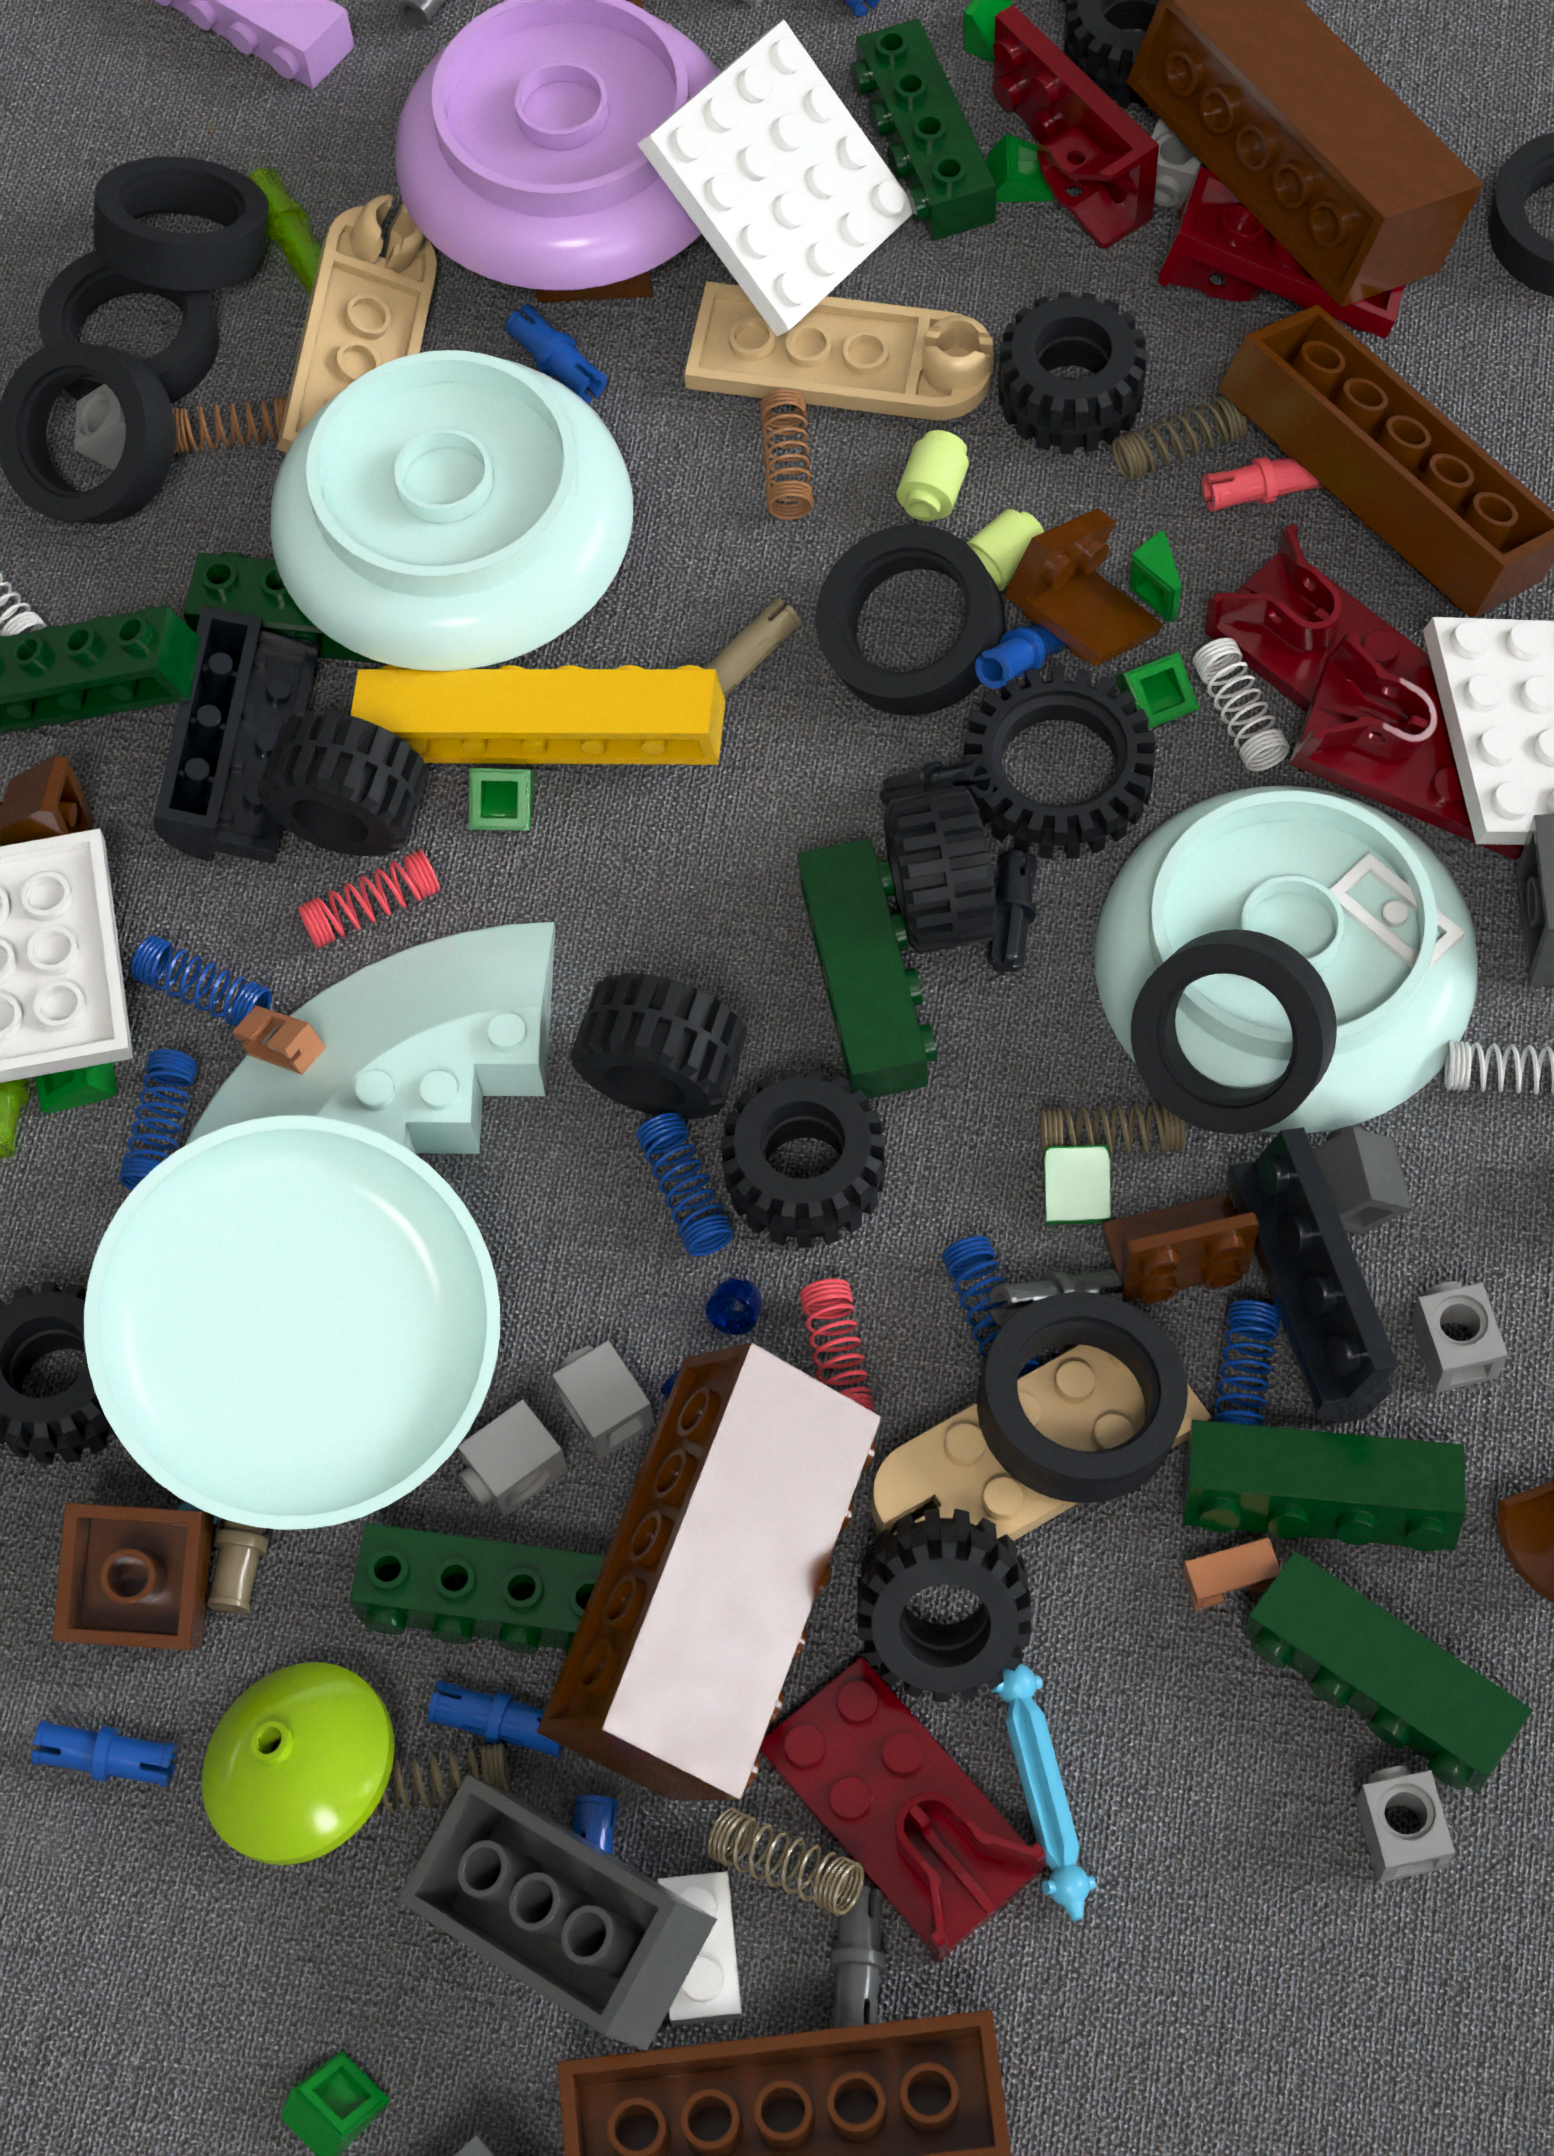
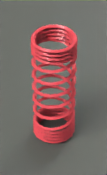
[298,849,440,949]
[800,1278,877,1414]

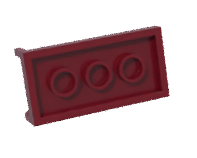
[992,4,1159,249]
[1158,166,1405,339]
[1204,524,1439,713]
[1289,633,1524,860]
[758,1657,1046,1962]

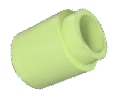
[896,430,969,521]
[966,509,1044,591]

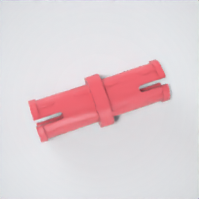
[1201,456,1322,512]

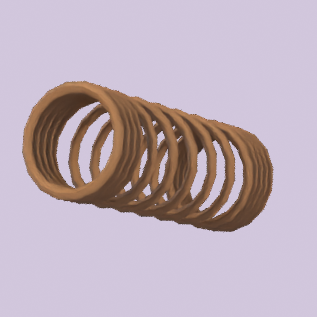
[760,388,814,520]
[172,396,287,455]

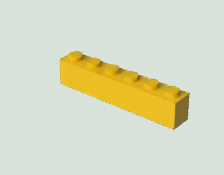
[350,665,726,765]

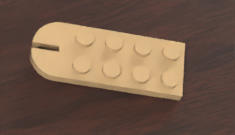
[276,194,437,453]
[684,281,994,421]
[871,1344,1212,1541]

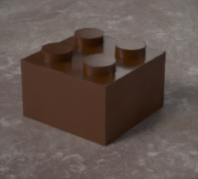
[52,1503,214,1650]

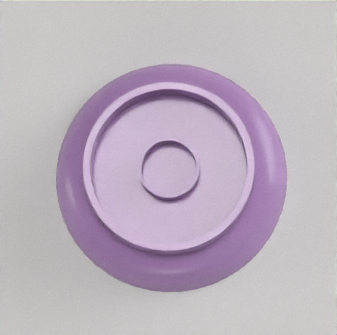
[395,0,720,291]

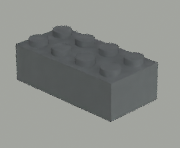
[397,1774,717,2051]

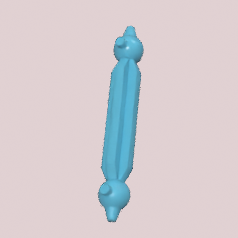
[990,1663,1096,1921]

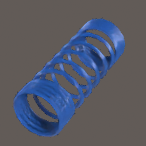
[130,935,272,1027]
[118,1049,198,1190]
[636,1112,734,1257]
[941,1235,1039,1379]
[1211,1299,1280,1426]

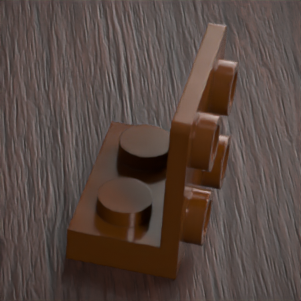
[1004,508,1162,665]
[1102,1193,1259,1304]

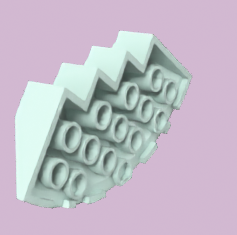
[185,922,555,1155]

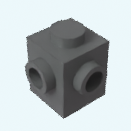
[1312,1126,1412,1235]

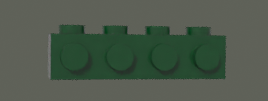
[850,18,997,241]
[183,552,389,665]
[0,606,200,734]
[797,838,937,1099]
[1182,1420,1466,1552]
[349,1523,606,1656]
[1244,1551,1533,1794]

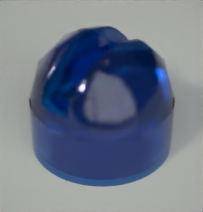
[705,1277,762,1335]

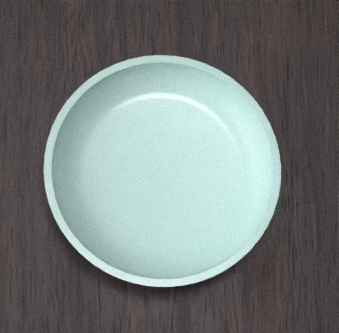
[271,350,633,671]
[1094,785,1478,1133]
[84,1115,500,1530]

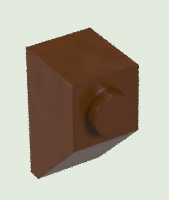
[0,756,94,846]

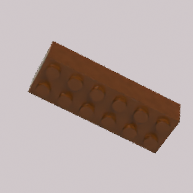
[1218,304,1554,618]
[557,2010,1012,2156]

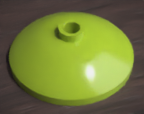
[201,1662,395,1865]

